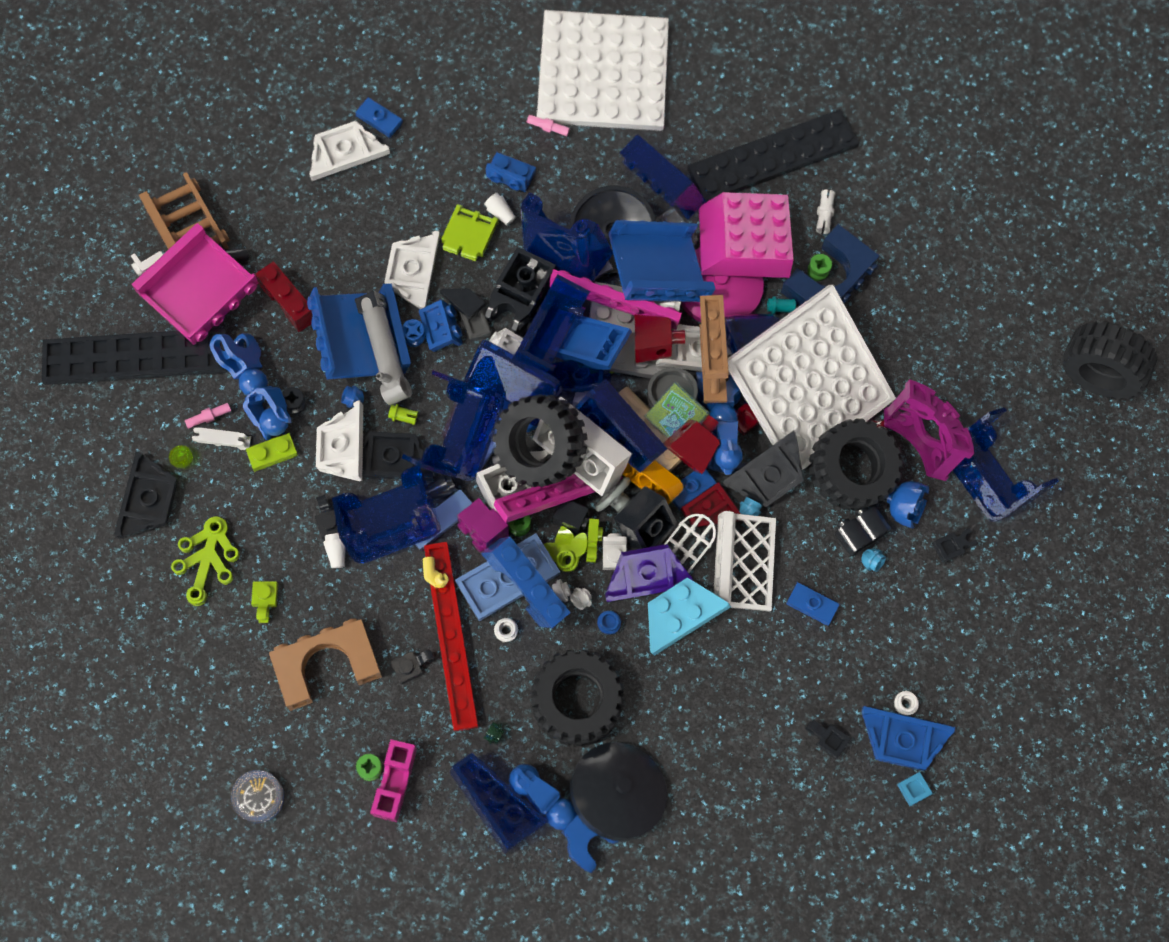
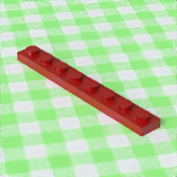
[424,542,478,732]

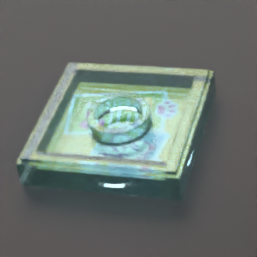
[644,382,709,438]

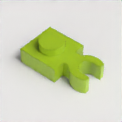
[586,519,603,563]

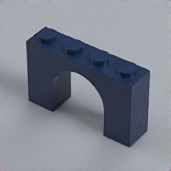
[781,224,879,306]

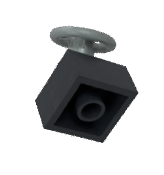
[595,477,678,550]

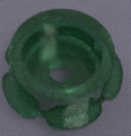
[483,722,504,745]

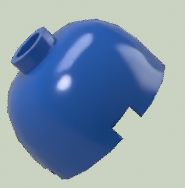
[887,481,929,529]

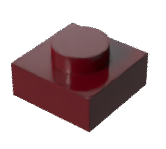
[736,403,759,436]

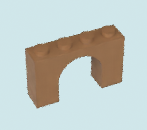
[269,619,382,711]

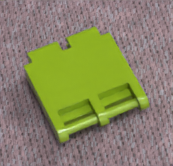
[442,204,499,261]

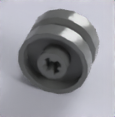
[647,367,698,409]

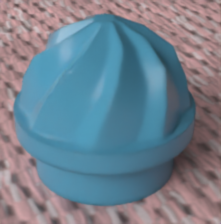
[739,497,763,516]
[862,548,886,572]

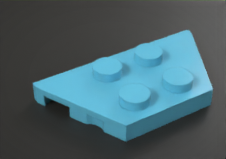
[648,578,731,656]

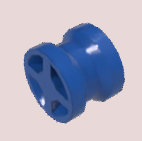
[402,319,425,347]

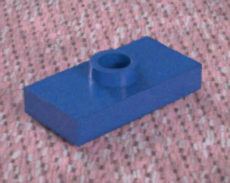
[355,97,403,138]
[672,469,716,511]
[786,582,839,626]

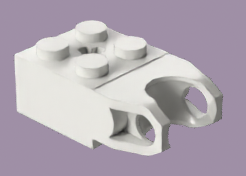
[476,450,552,515]

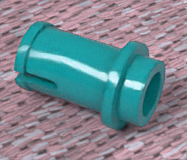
[767,296,796,314]

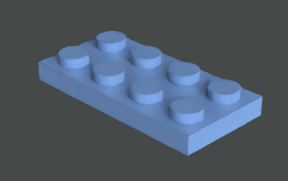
[455,534,560,621]

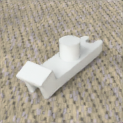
[192,428,251,450]

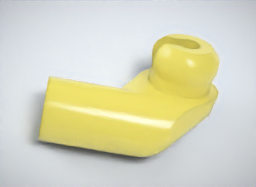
[423,557,448,588]

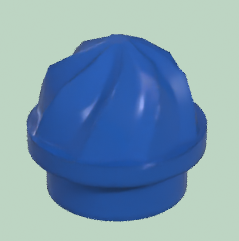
[341,386,364,408]

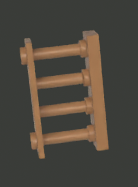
[139,172,230,250]
[699,295,728,403]

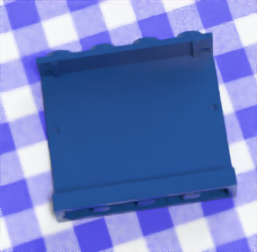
[609,220,715,302]
[307,283,411,379]

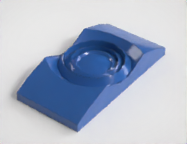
[538,310,632,370]

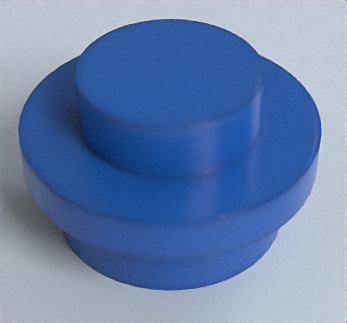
[597,611,621,635]

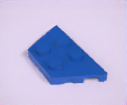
[861,706,955,771]

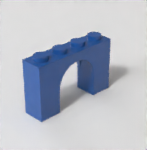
[481,537,571,628]

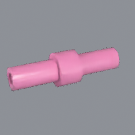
[527,115,570,136]
[185,403,231,429]

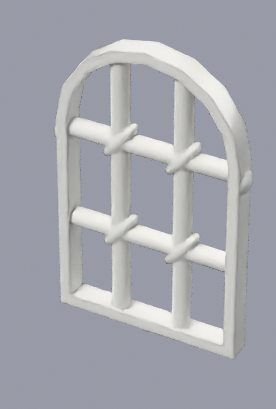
[664,514,716,573]

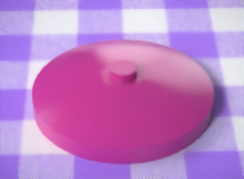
[681,248,764,327]

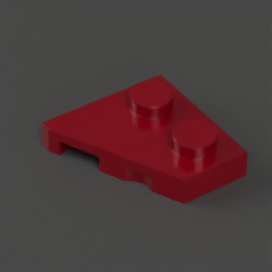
[680,482,742,528]

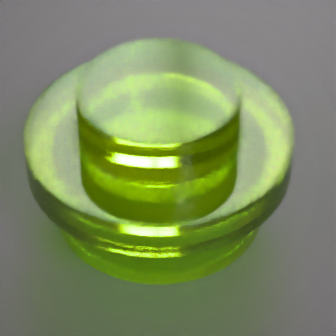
[169,445,193,468]

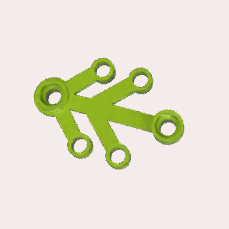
[171,517,240,606]

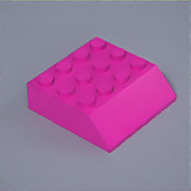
[699,192,793,278]

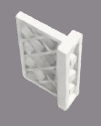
[714,511,776,611]

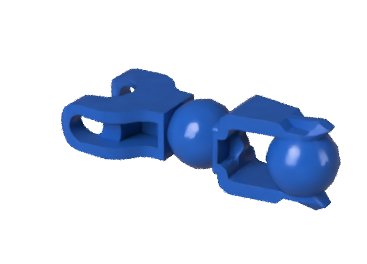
[210,333,292,440]
[695,372,743,475]
[509,764,619,873]

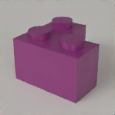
[457,498,509,553]

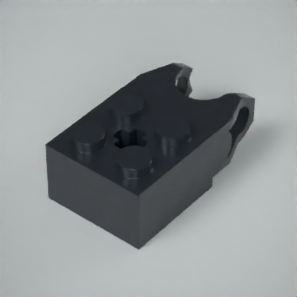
[485,247,557,335]

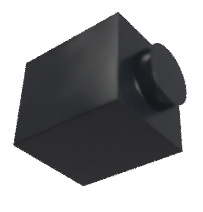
[553,501,590,535]

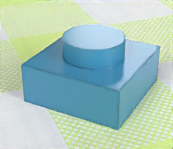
[897,772,933,806]

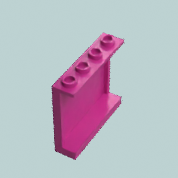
[131,223,258,345]

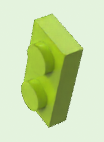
[246,433,298,472]

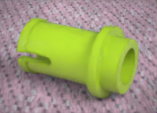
[388,404,418,425]

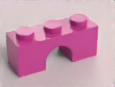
[370,740,417,822]

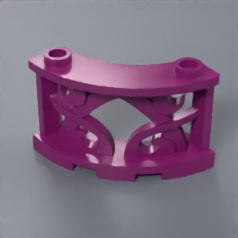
[884,379,974,481]

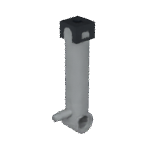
[354,291,412,405]

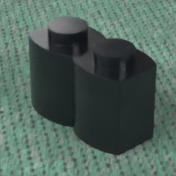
[835,506,891,556]

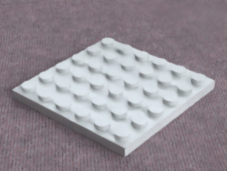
[537,10,668,131]
[727,285,896,470]

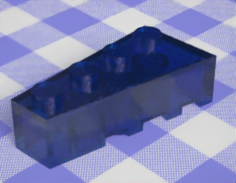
[619,134,706,220]
[575,379,667,473]
[450,753,549,855]

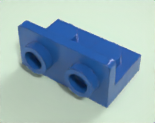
[486,152,536,192]
[419,300,463,352]

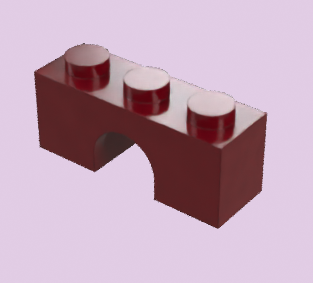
[255,261,313,332]

